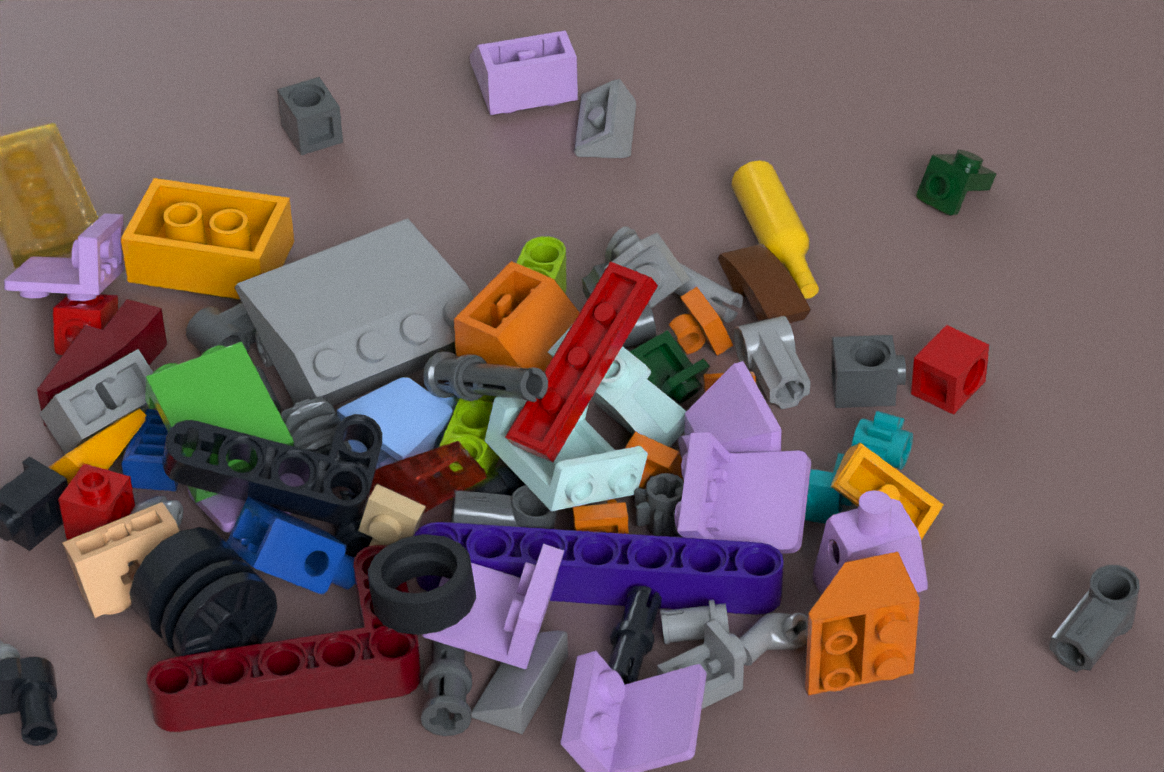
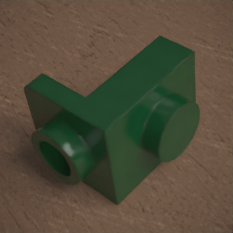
[916,150,997,216]
[630,330,710,404]

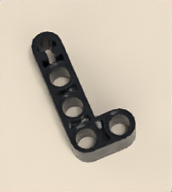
[162,414,383,525]

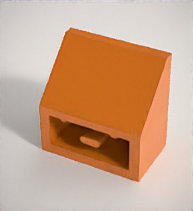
[454,261,580,372]
[805,552,920,696]

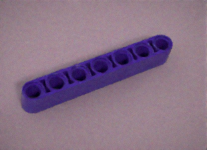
[414,522,784,615]

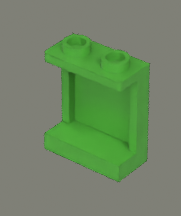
[145,341,294,503]

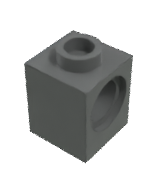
[277,77,343,155]
[830,335,906,408]

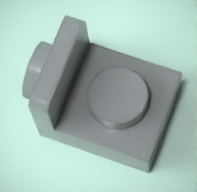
[604,232,690,309]

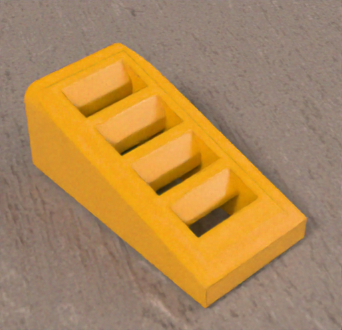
[49,408,147,485]

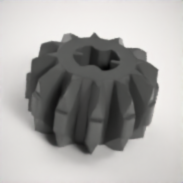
[281,396,352,455]

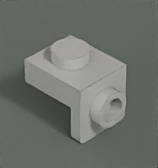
[657,619,747,709]

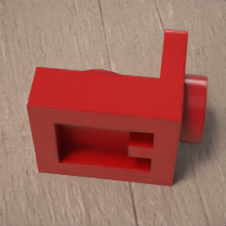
[53,294,118,355]

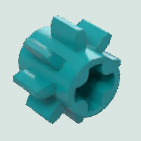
[851,411,913,470]

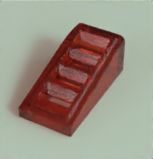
[369,441,487,514]

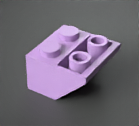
[470,30,578,115]

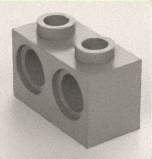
[40,349,153,454]

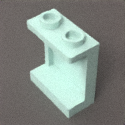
[548,325,686,447]
[485,397,648,511]

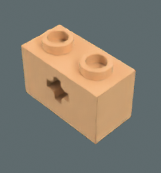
[63,502,179,618]

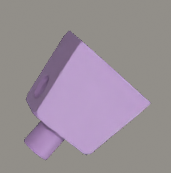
[812,491,928,595]

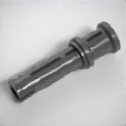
[423,352,548,402]
[421,640,472,736]

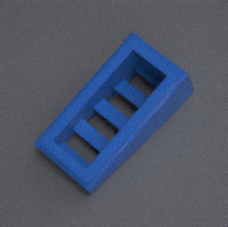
[122,409,178,491]

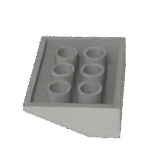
[235,218,474,406]

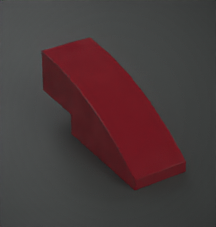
[37,299,167,427]

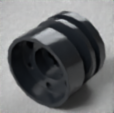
[129,527,278,657]

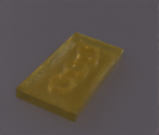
[0,123,99,268]

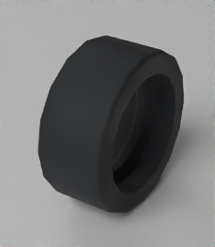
[368,534,476,635]

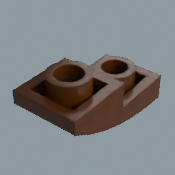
[717,244,811,323]

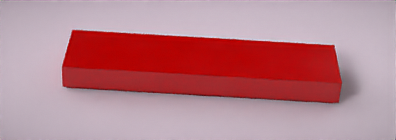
[505,261,658,463]

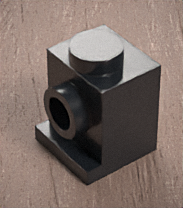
[0,456,68,551]

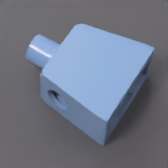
[337,377,459,494]

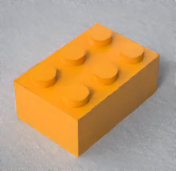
[121,178,294,299]

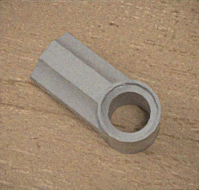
[734,316,811,409]

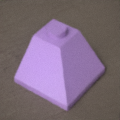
[678,361,782,458]

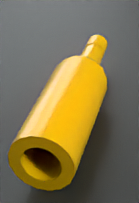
[732,160,819,298]

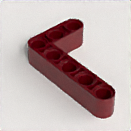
[146,545,421,732]

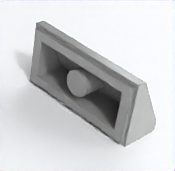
[574,79,636,158]
[471,630,568,734]

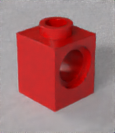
[911,325,989,415]
[58,464,135,541]

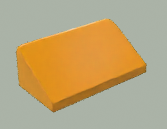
[831,443,944,540]

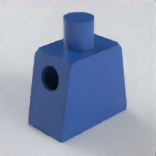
[226,496,355,595]

